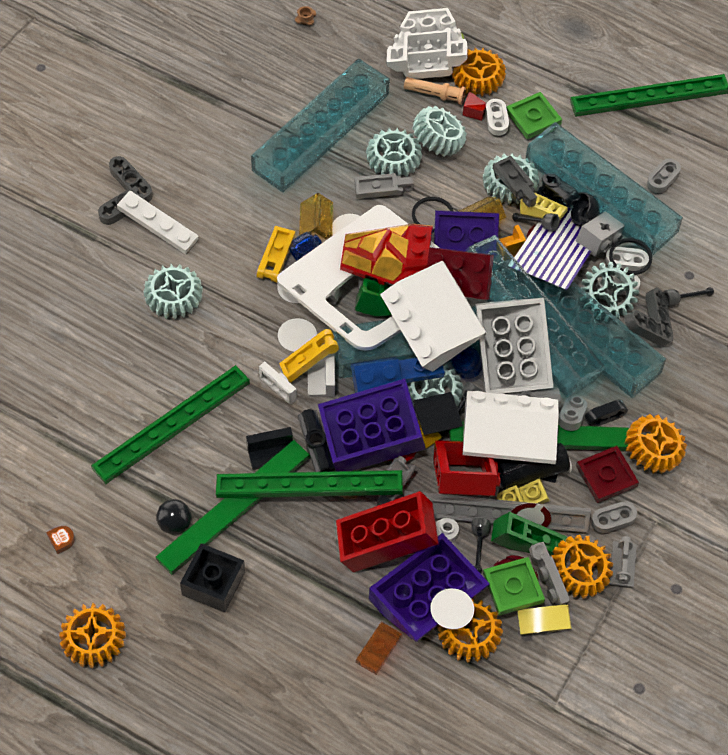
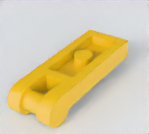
[257,226,295,283]
[279,329,339,382]

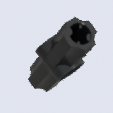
[298,409,335,472]

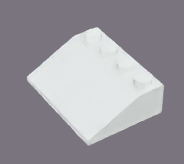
[380,261,487,372]
[475,298,553,394]
[463,391,558,464]

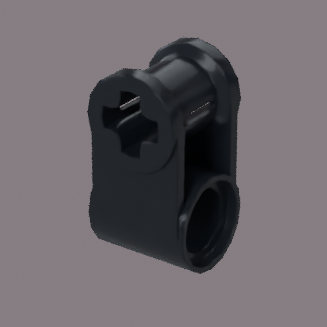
[537,173,579,208]

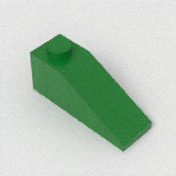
[355,278,392,316]
[491,512,567,557]

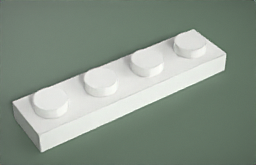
[117,191,198,255]

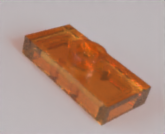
[356,621,402,675]

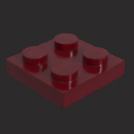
[576,446,639,503]

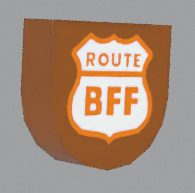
[46,526,75,554]

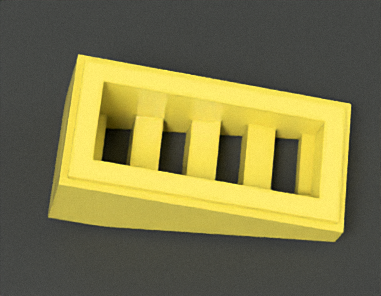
[520,193,568,219]

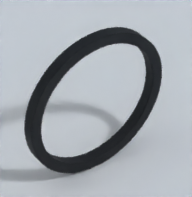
[412,197,454,233]
[609,238,652,275]

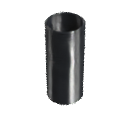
[497,443,570,489]

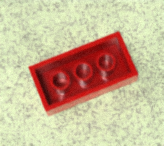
[336,491,439,572]

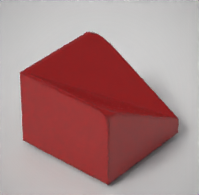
[462,92,487,121]

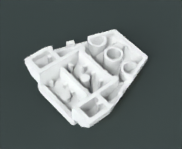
[387,8,468,79]

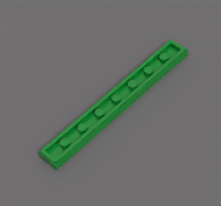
[570,74,728,117]
[91,365,250,485]
[449,422,629,451]
[156,440,310,575]
[216,470,403,498]

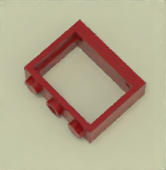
[433,440,501,496]

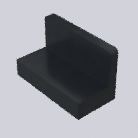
[246,427,293,470]

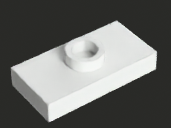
[259,362,297,404]

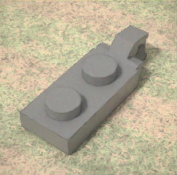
[354,173,413,199]
[529,542,570,606]

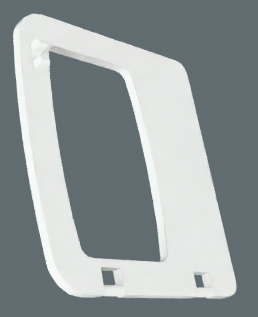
[277,205,439,351]

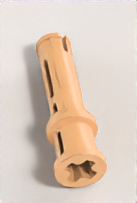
[404,77,466,105]

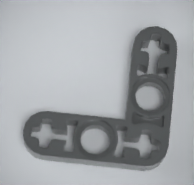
[98,156,153,225]
[625,287,674,346]

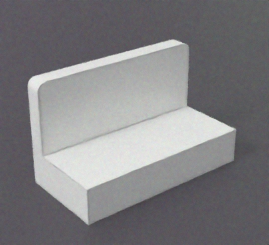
[308,354,335,397]

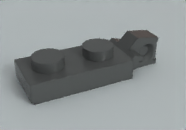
[492,156,537,208]

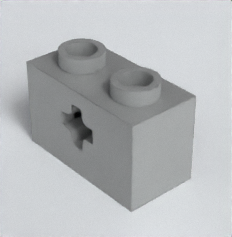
[576,211,625,256]

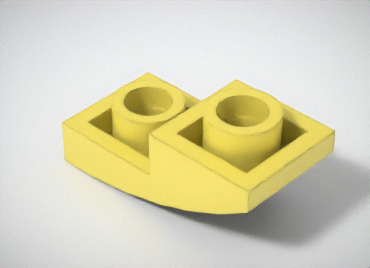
[497,478,550,504]
[517,605,572,635]

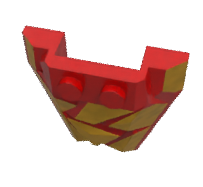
[340,224,433,285]

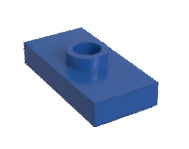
[399,358,445,383]

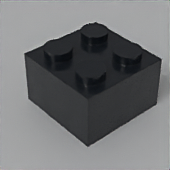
[180,543,245,612]

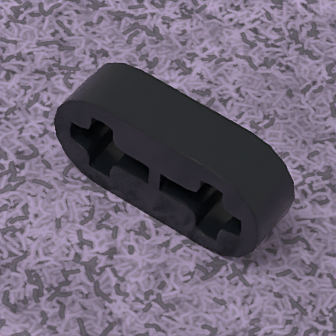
[585,399,628,426]

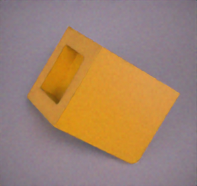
[498,225,526,261]

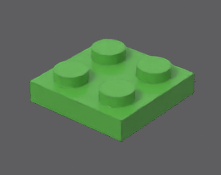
[506,92,562,140]
[483,557,545,616]

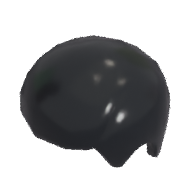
[571,192,599,226]
[156,499,192,535]

